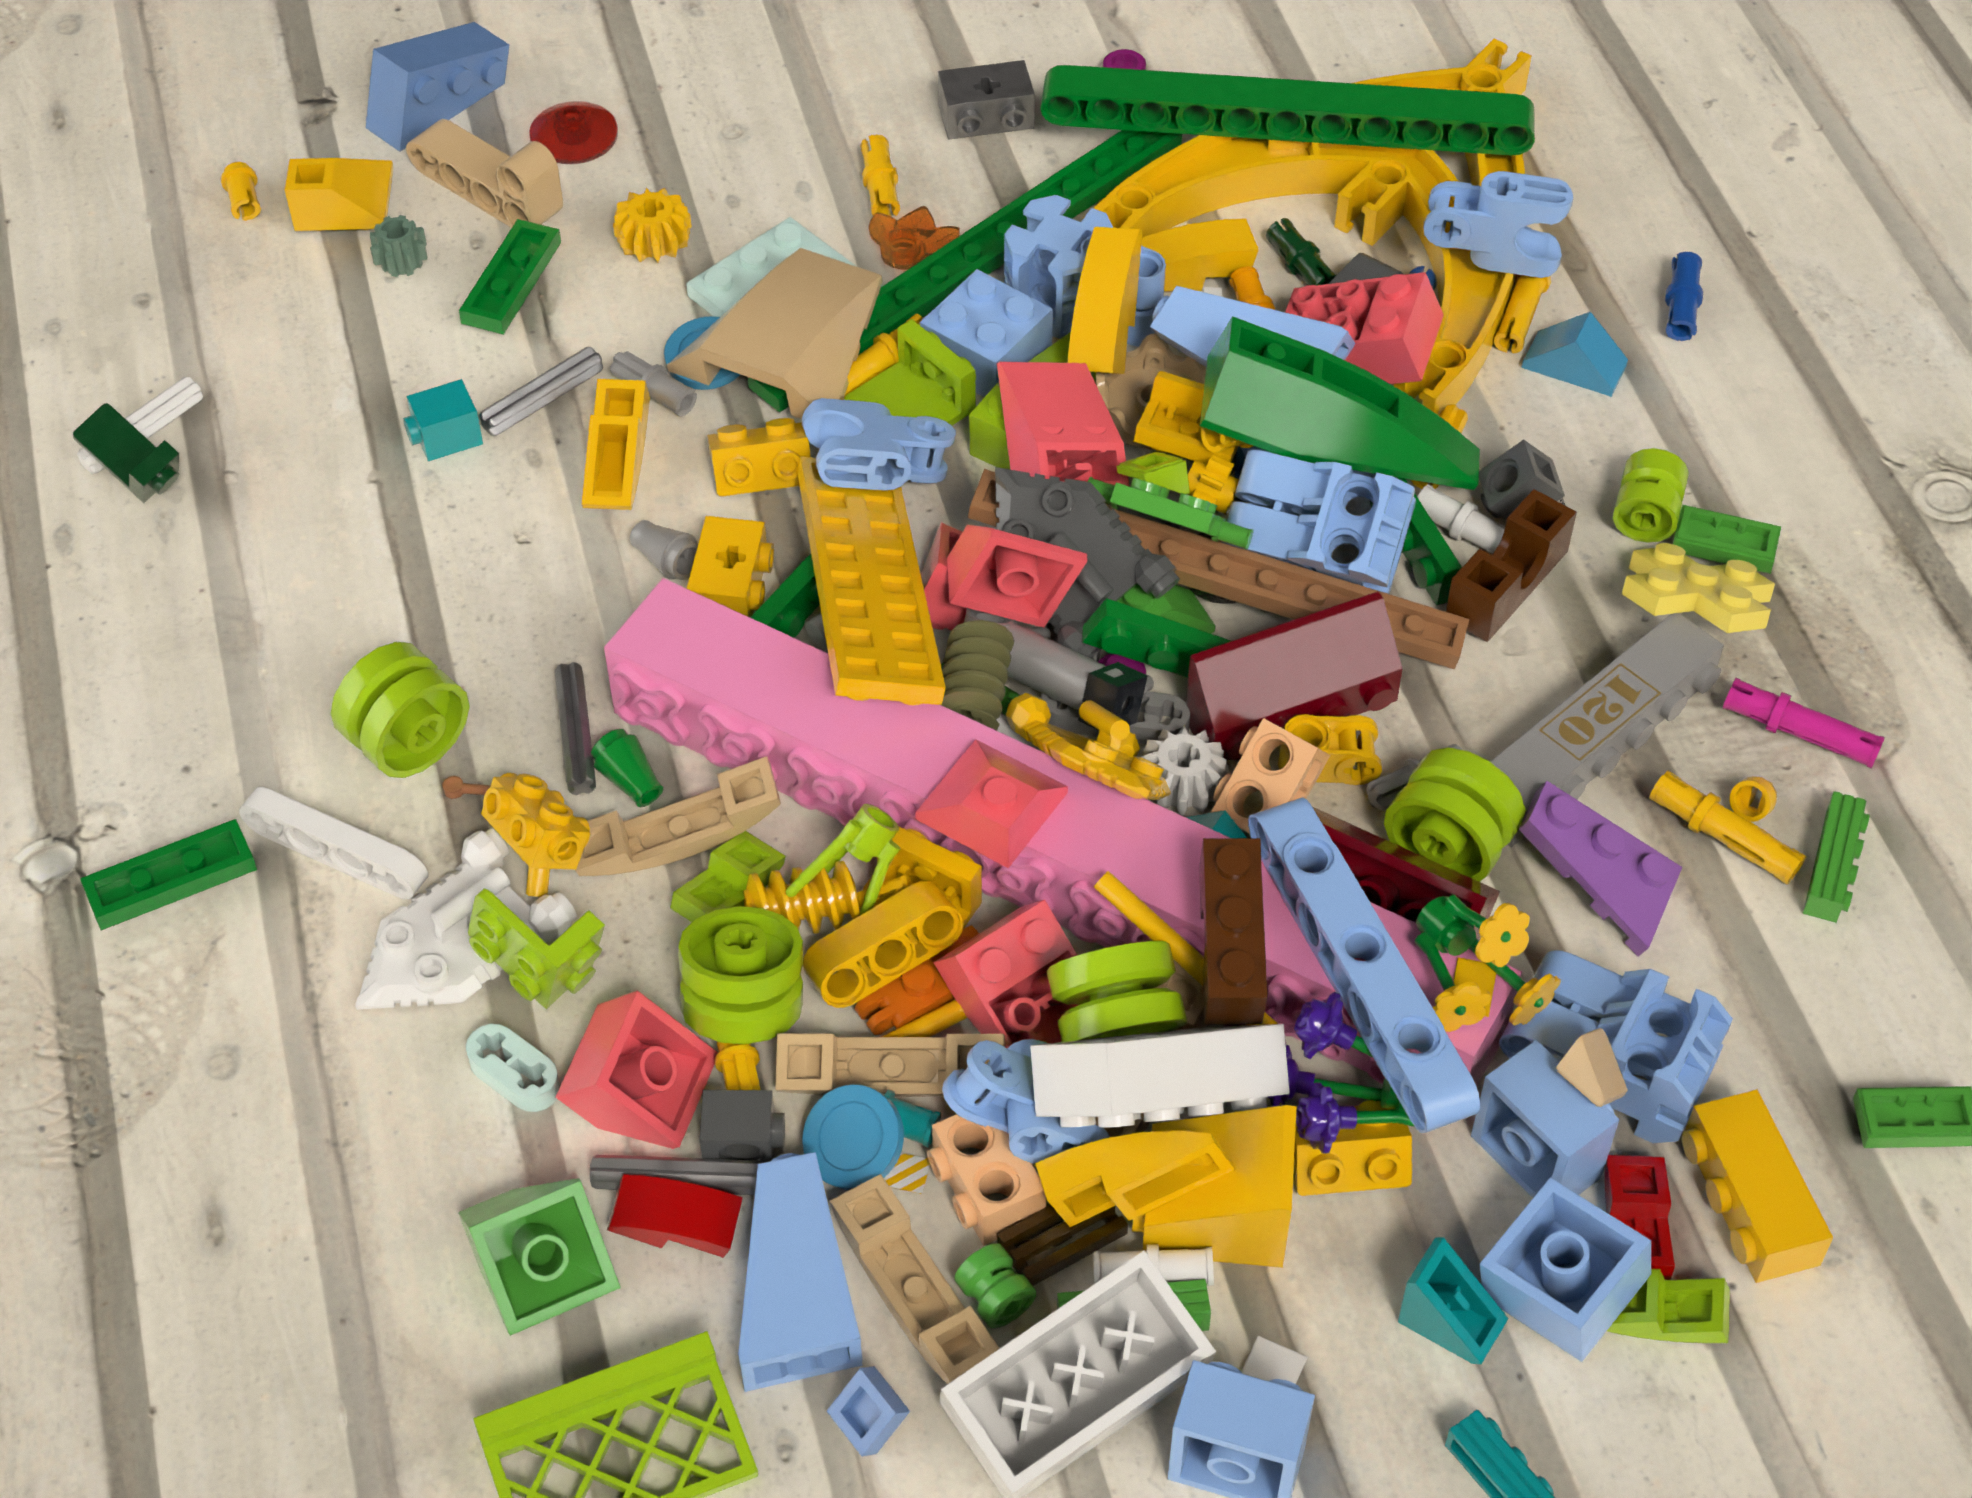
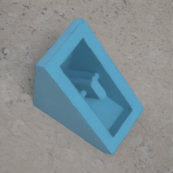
[1522,311,1628,397]

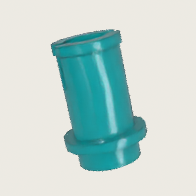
[880,1090,941,1148]

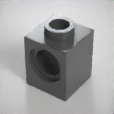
[1479,439,1565,520]
[700,1090,785,1164]

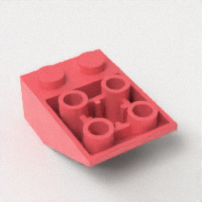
[1285,272,1444,384]
[997,362,1130,487]
[933,899,1080,1048]

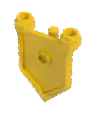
[1006,693,1171,800]

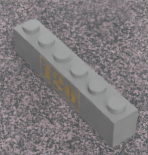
[1490,613,1724,848]

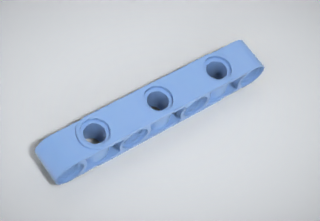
[1248,797,1480,1133]

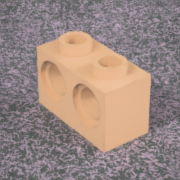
[1211,718,1330,834]
[927,1114,1046,1246]

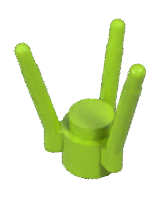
[786,804,900,915]

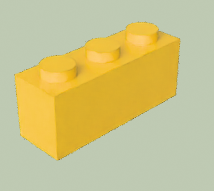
[1682,1089,1833,1283]

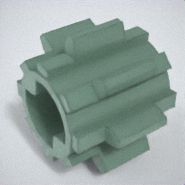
[369,215,428,277]

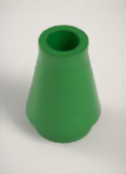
[591,729,663,807]

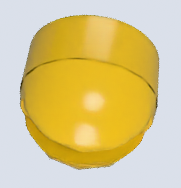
[1729,776,1777,822]

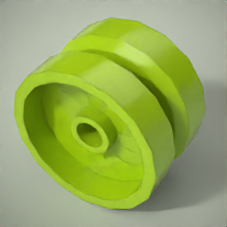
[330,642,470,778]
[1384,747,1526,882]
[678,906,803,1044]
[1047,941,1187,1042]

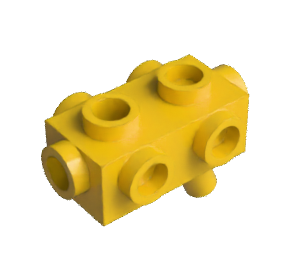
[481,773,590,897]

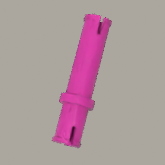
[1723,678,1885,769]

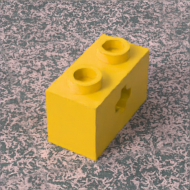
[687,516,774,617]

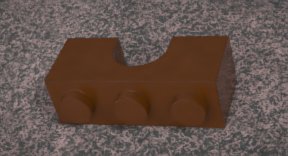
[1446,489,1577,642]
[1199,838,1268,1024]

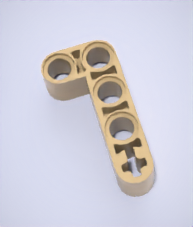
[406,119,563,228]

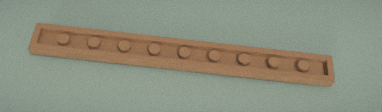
[968,469,1469,669]

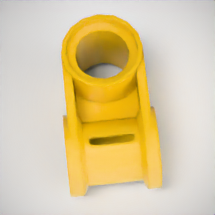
[1278,714,1382,785]

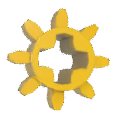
[1188,455,1239,515]

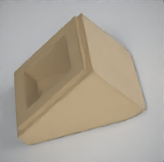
[1556,1028,1628,1107]

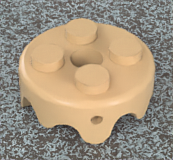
[1096,333,1206,450]

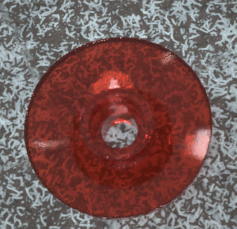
[529,101,618,164]

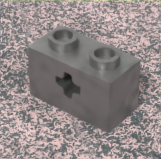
[938,60,1035,140]

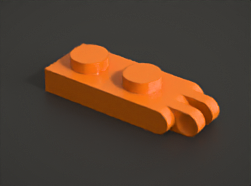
[854,925,979,1035]

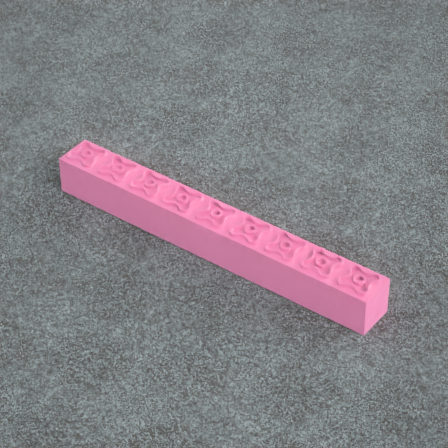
[604,578,1522,1087]

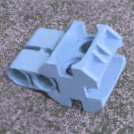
[1004,195,1166,347]
[1221,450,1416,594]
[1499,950,1733,1143]

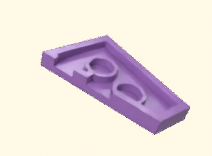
[1519,781,1682,957]

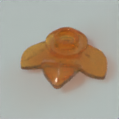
[869,206,960,270]

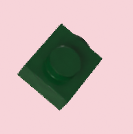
[73,403,179,503]

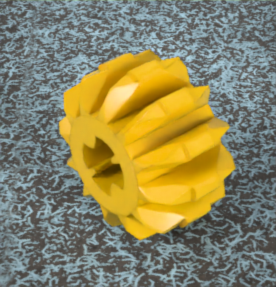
[613,187,692,263]

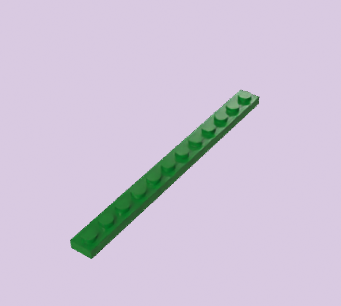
[748,130,1183,413]

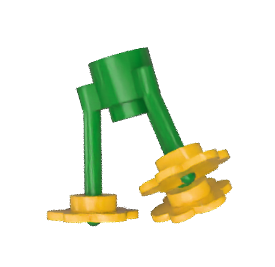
[1414,895,1561,1032]

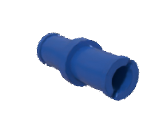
[1665,251,1703,341]

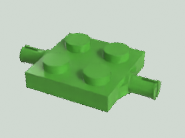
[1088,477,1254,550]

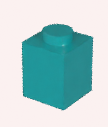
[403,379,483,462]

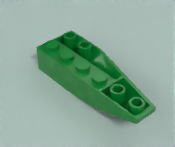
[1200,316,1480,490]

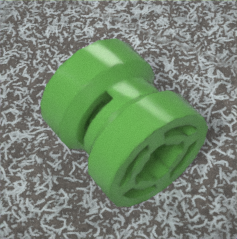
[955,1244,1036,1328]

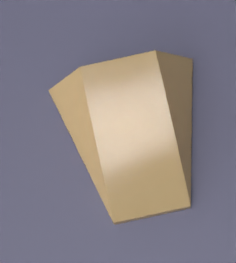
[667,248,883,419]

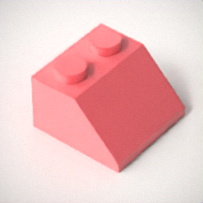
[555,991,718,1149]

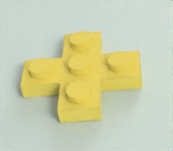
[1622,543,1775,633]

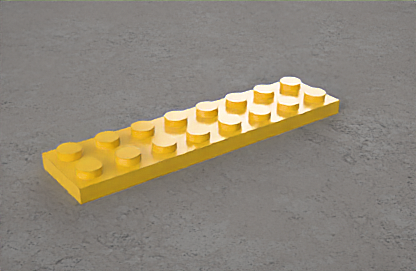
[798,456,946,705]

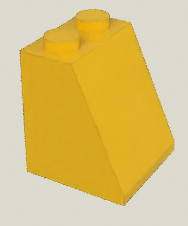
[1132,1105,1297,1268]

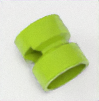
[1613,448,1689,543]

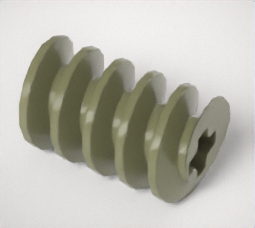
[942,620,1015,731]

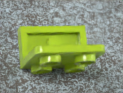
[845,319,976,426]
[468,888,605,1009]

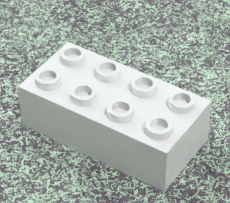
[1030,1024,1290,1127]
[940,1250,1216,1498]

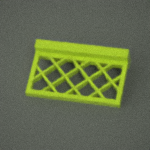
[473,1331,758,1498]

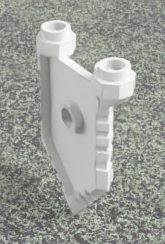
[355,828,577,1010]

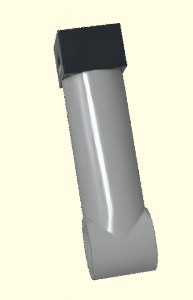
[964,608,1154,731]

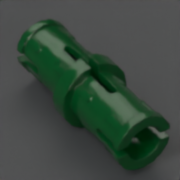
[1266,218,1337,285]

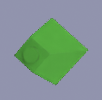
[458,1178,621,1336]

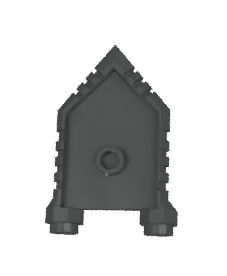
[995,467,1180,658]

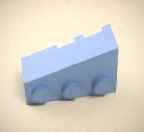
[365,22,510,152]

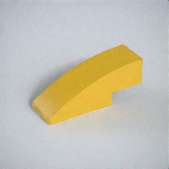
[1141,218,1259,291]
[1067,227,1143,374]
[582,379,650,510]
[1035,1130,1235,1227]

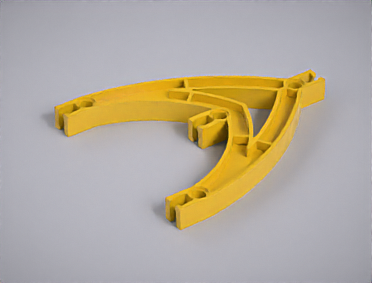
[1082,38,1532,416]

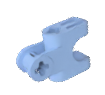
[1423,171,1573,278]
[802,398,956,491]
[942,1039,1110,1165]

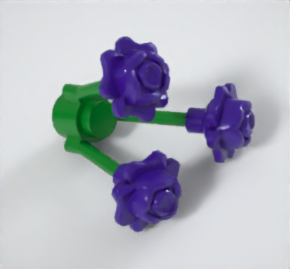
[1266,992,1414,1153]

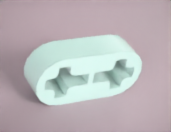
[466,1024,560,1112]

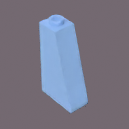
[1150,286,1356,367]
[738,1152,863,1392]

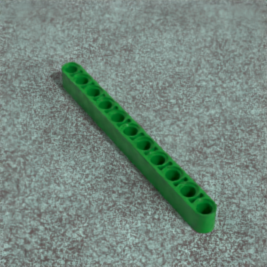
[1040,65,1535,156]

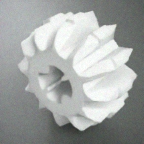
[1141,725,1228,816]

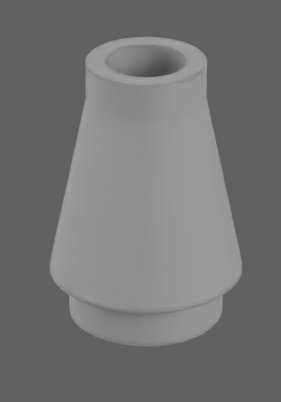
[630,520,698,580]

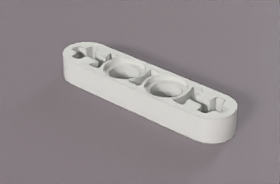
[239,787,428,899]

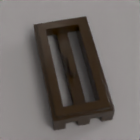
[997,1205,1128,1286]

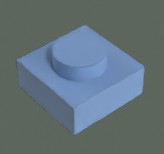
[827,1366,910,1457]

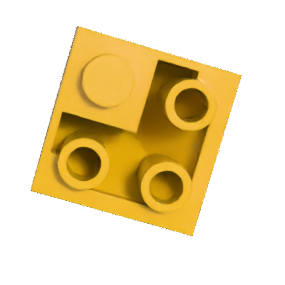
[285,158,394,231]

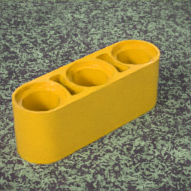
[803,881,964,1008]

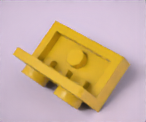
[1133,371,1238,465]
[707,418,811,497]
[863,827,982,929]
[1294,1100,1412,1196]

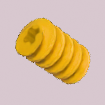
[743,861,860,934]

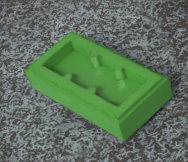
[1673,504,1781,574]
[1853,1086,1972,1148]

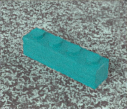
[1445,1410,1555,1498]

